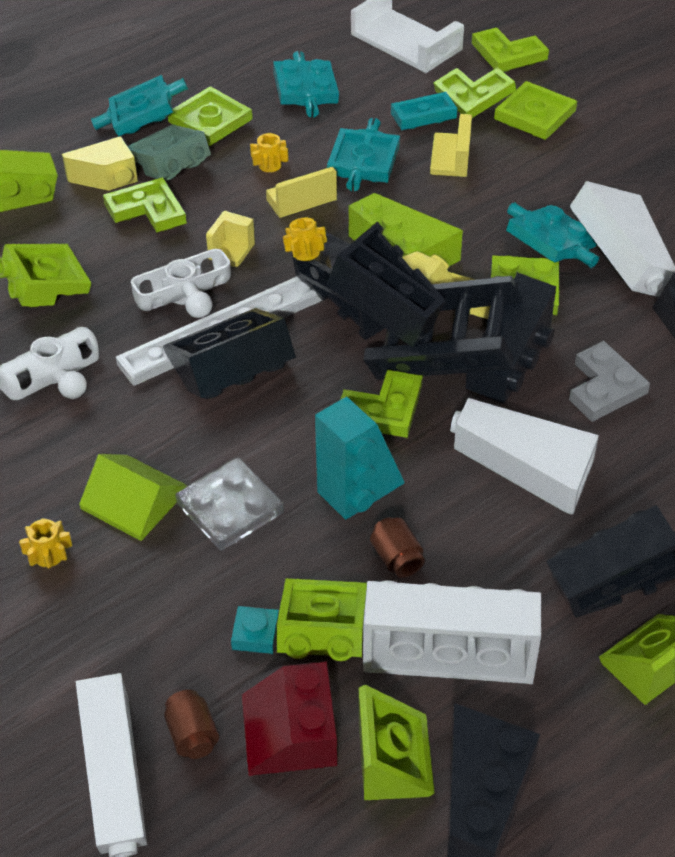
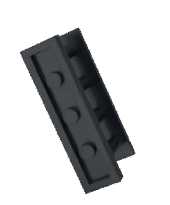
[363,276,523,380]

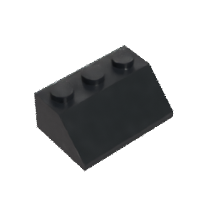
[163,308,296,399]

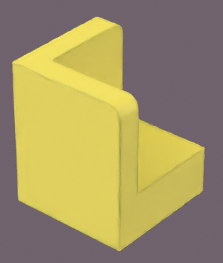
[206,211,255,267]

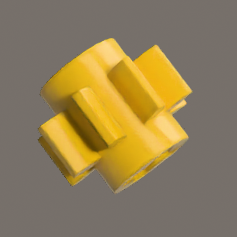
[250,133,288,172]
[283,217,327,261]
[19,518,72,569]

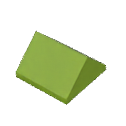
[79,454,188,541]
[599,614,675,705]
[359,685,435,800]

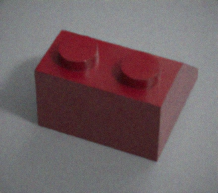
[242,662,337,776]

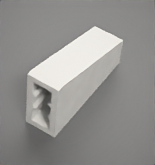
[570,181,675,297]
[450,398,599,515]
[76,673,147,857]

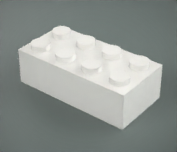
[363,580,541,684]

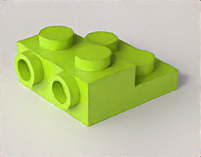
[0,244,91,307]
[277,578,367,661]

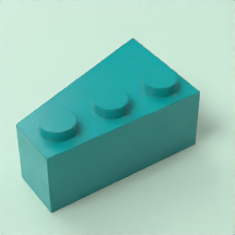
[315,396,405,520]

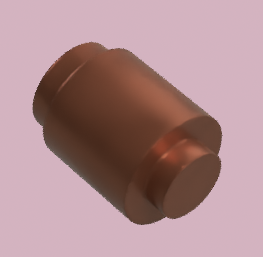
[370,517,425,578]
[164,690,219,759]

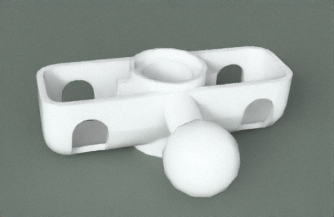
[131,249,231,318]
[0,327,99,400]

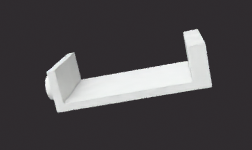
[351,0,464,73]

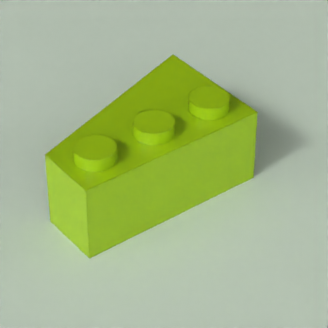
[0,150,58,212]
[349,193,463,266]

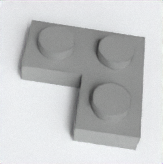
[569,341,650,422]

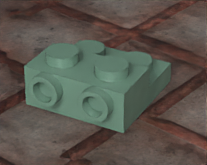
[127,125,211,181]

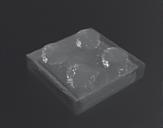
[175,457,284,551]

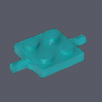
[273,51,339,117]
[91,75,189,137]
[327,118,400,191]
[506,202,599,268]

